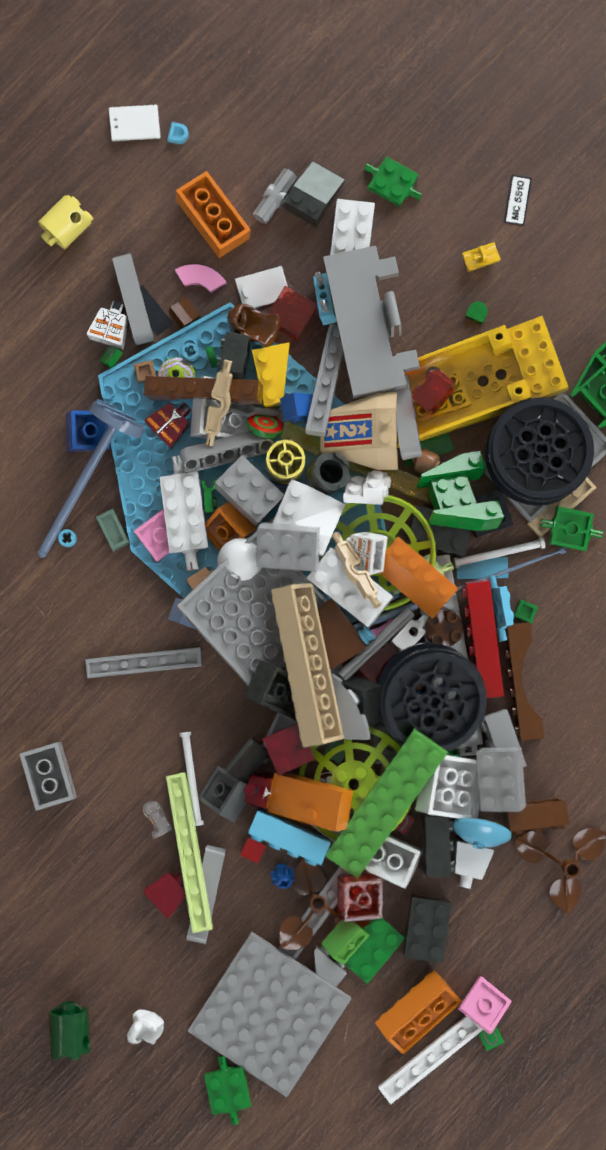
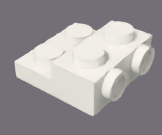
[344,470,391,505]

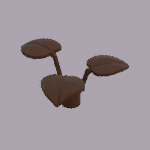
[515,828,606,914]
[280,859,370,950]

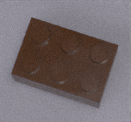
[503,798,569,835]

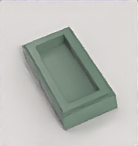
[96,509,130,551]

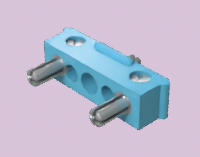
[313,272,337,325]

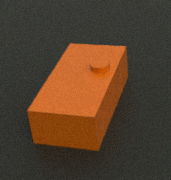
[175,171,251,258]
[268,772,353,832]

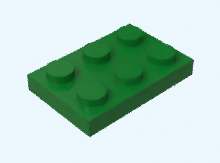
[345,912,405,984]

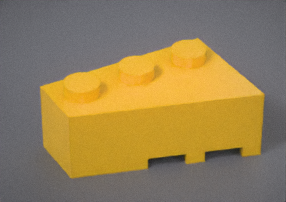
[252,342,289,409]

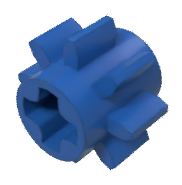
[270,864,295,889]

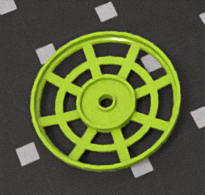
[320,495,436,610]
[299,727,411,840]

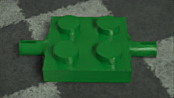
[364,156,422,207]
[540,506,603,551]
[204,1055,252,1125]

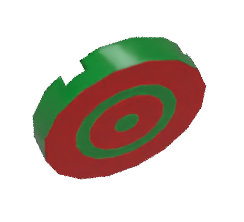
[246,414,285,439]

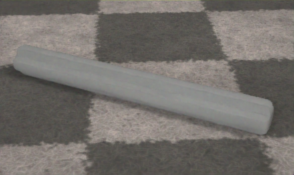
[338,608,414,681]

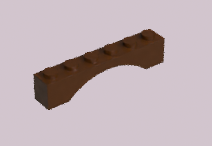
[144,376,263,405]
[504,622,544,741]

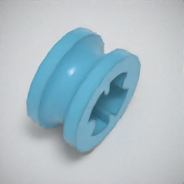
[182,343,199,362]
[58,529,77,547]
[357,625,376,645]

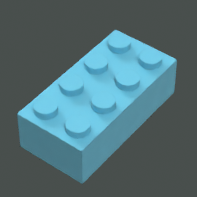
[248,809,330,866]

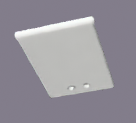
[109,105,160,141]
[235,266,291,308]

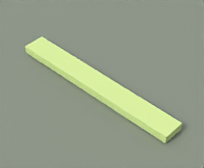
[166,772,213,933]

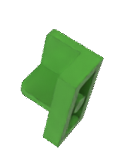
[321,915,370,965]

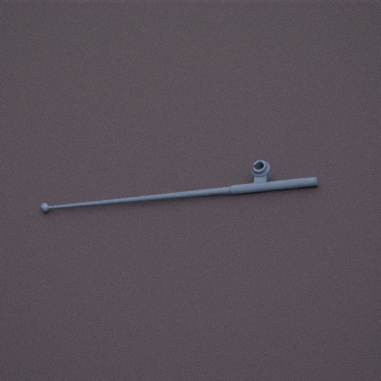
[352,547,567,632]

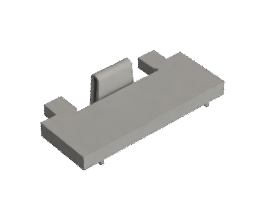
[323,246,420,399]

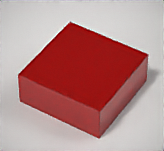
[240,837,266,864]

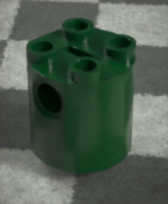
[48,1001,90,1060]

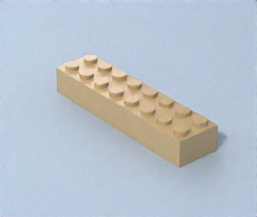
[271,583,344,748]

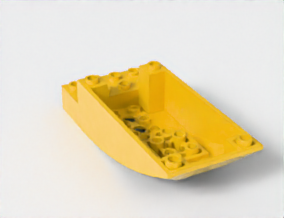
[366,316,568,448]

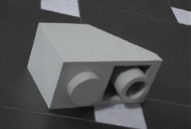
[314,945,347,987]

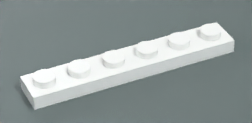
[378,1015,483,1104]

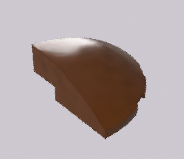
[318,598,366,669]

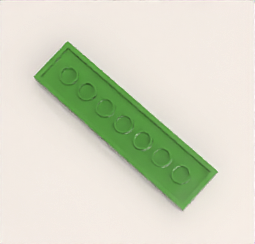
[325,729,448,878]

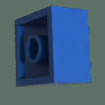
[66,410,110,452]

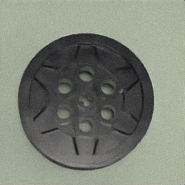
[485,398,594,506]
[377,642,487,752]

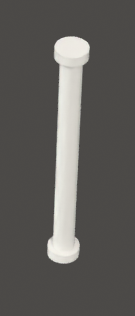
[453,537,545,569]
[179,732,204,826]

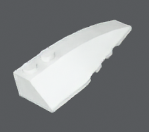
[310,817,424,888]

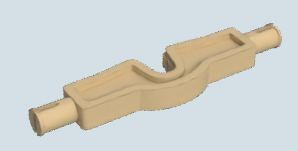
[205,360,233,446]
[332,532,381,609]

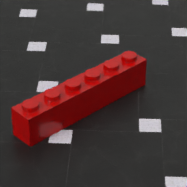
[462,579,504,698]

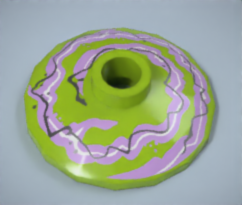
[158,357,196,378]

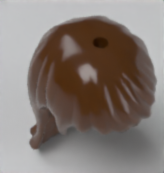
[227,304,281,347]

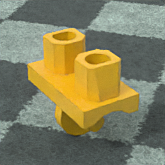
[462,242,501,272]

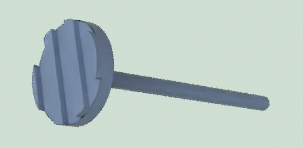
[37,399,145,558]

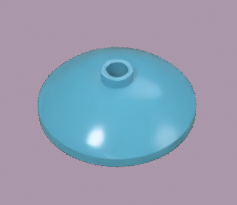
[453,818,511,849]

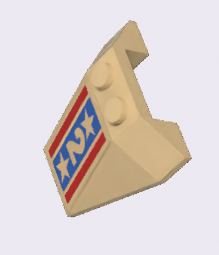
[320,392,398,470]

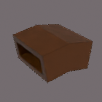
[169,297,201,329]

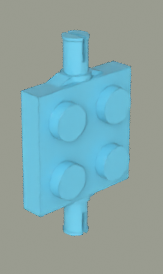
[488,575,514,641]

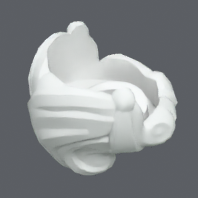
[127,1010,164,1044]

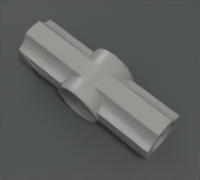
[253,168,297,224]

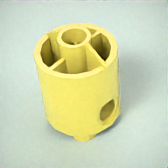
[38,195,93,250]
[266,440,305,485]

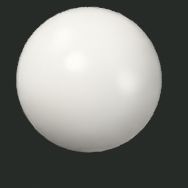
[217,538,262,580]

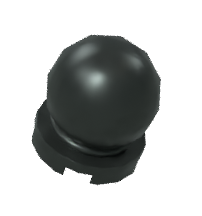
[305,452,350,495]

